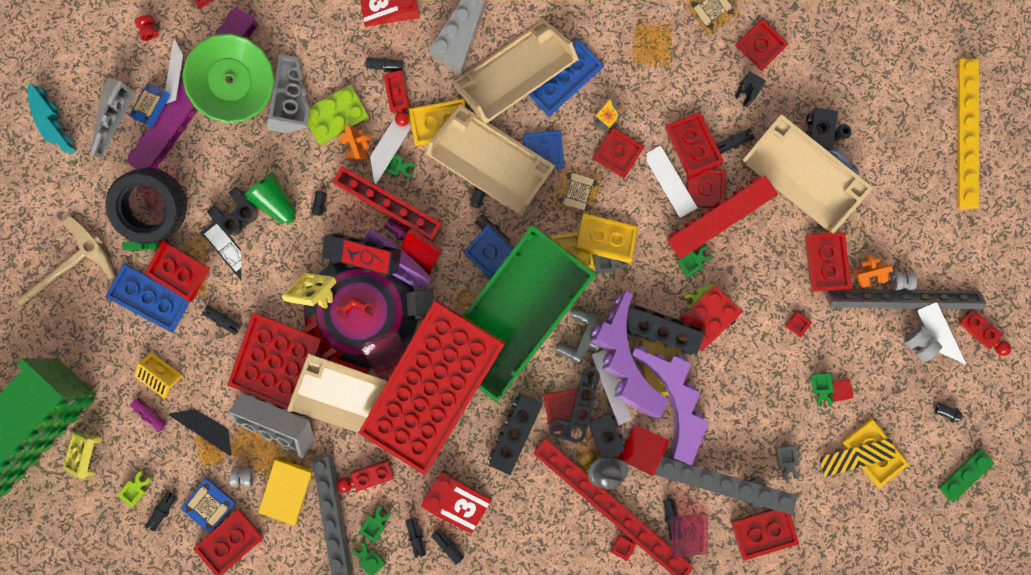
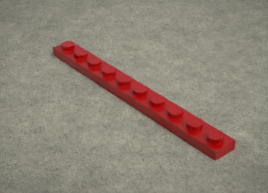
[533,438,694,575]

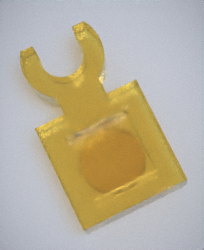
[194,437,224,469]

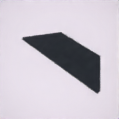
[168,409,232,456]

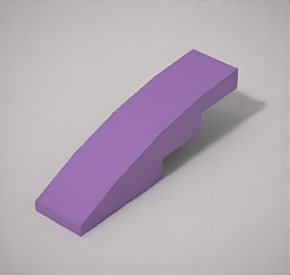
[364,228,431,291]

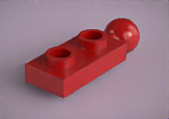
[383,70,410,127]
[958,309,1012,356]
[337,459,394,493]

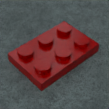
[665,112,724,178]
[805,232,852,293]
[144,240,210,302]
[679,284,743,352]
[193,508,264,575]
[731,509,799,561]

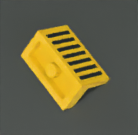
[135,352,182,399]

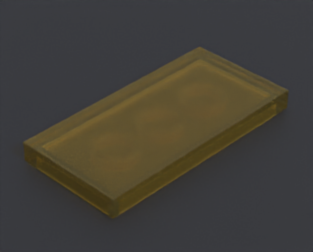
[231,427,314,476]

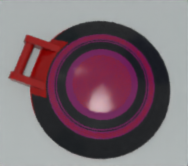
[301,263,418,369]

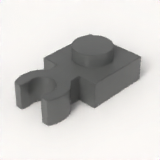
[593,255,628,274]
[775,445,799,481]

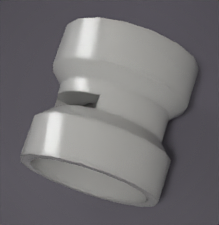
[891,271,917,290]
[230,467,255,488]

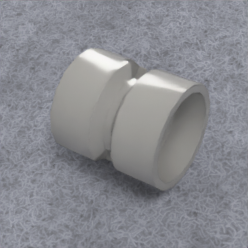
[903,326,943,362]

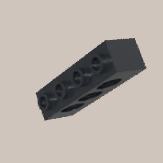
[626,303,706,355]
[487,394,543,475]

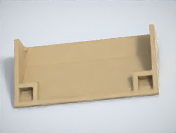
[452,19,579,124]
[426,105,555,216]
[742,114,873,233]
[287,354,388,433]

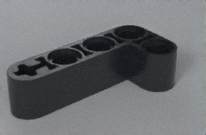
[549,367,600,442]

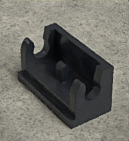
[735,71,766,108]

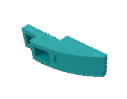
[28,83,77,155]

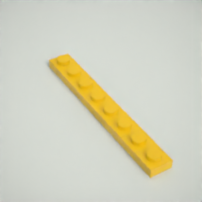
[957,58,979,209]

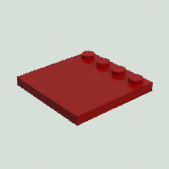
[227,313,324,413]

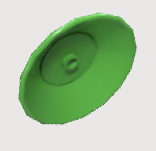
[182,33,275,123]

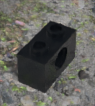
[805,108,838,151]
[588,413,626,458]

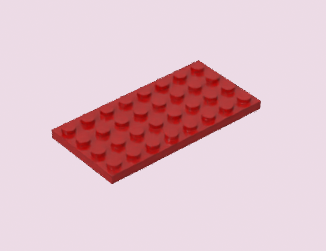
[358,300,506,475]

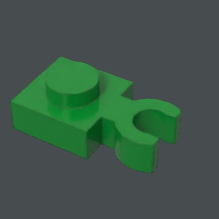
[384,155,416,178]
[122,240,160,252]
[676,246,713,278]
[811,372,834,407]
[359,505,392,543]
[352,541,386,575]

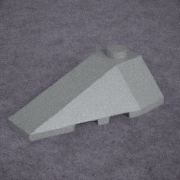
[267,54,310,133]
[90,78,136,159]

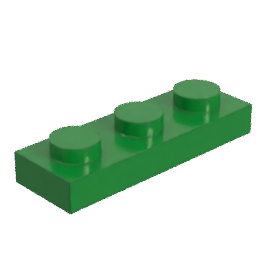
[937,448,995,503]

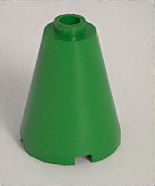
[244,171,297,225]

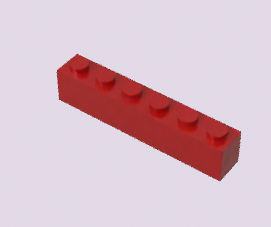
[332,166,443,242]
[667,175,778,260]

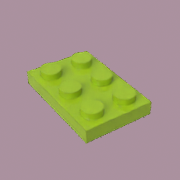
[308,85,369,145]

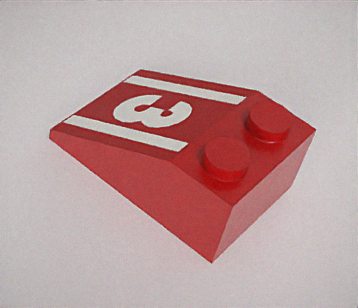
[360,0,420,27]
[421,470,492,534]

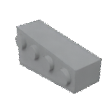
[429,0,486,75]
[229,393,314,459]

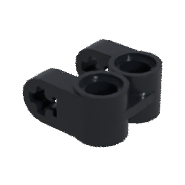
[207,186,258,236]

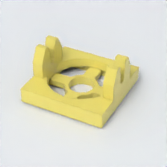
[282,273,336,308]
[63,431,102,479]

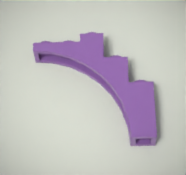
[590,291,669,418]
[630,346,709,465]

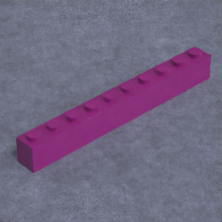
[126,7,259,169]

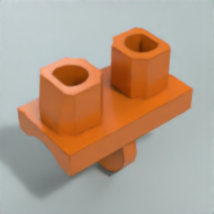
[339,125,372,161]
[851,254,893,288]

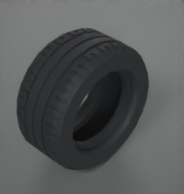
[105,167,187,244]

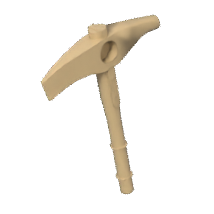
[17,216,116,306]

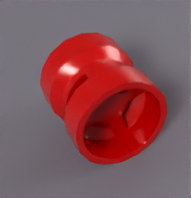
[134,15,159,41]

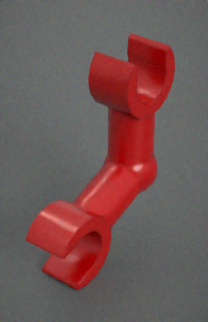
[333,297,376,320]

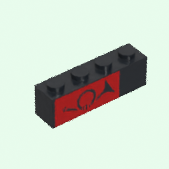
[322,233,401,277]

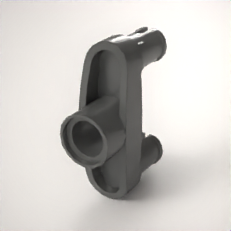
[555,306,600,364]

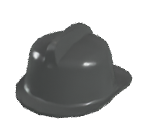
[588,458,629,489]

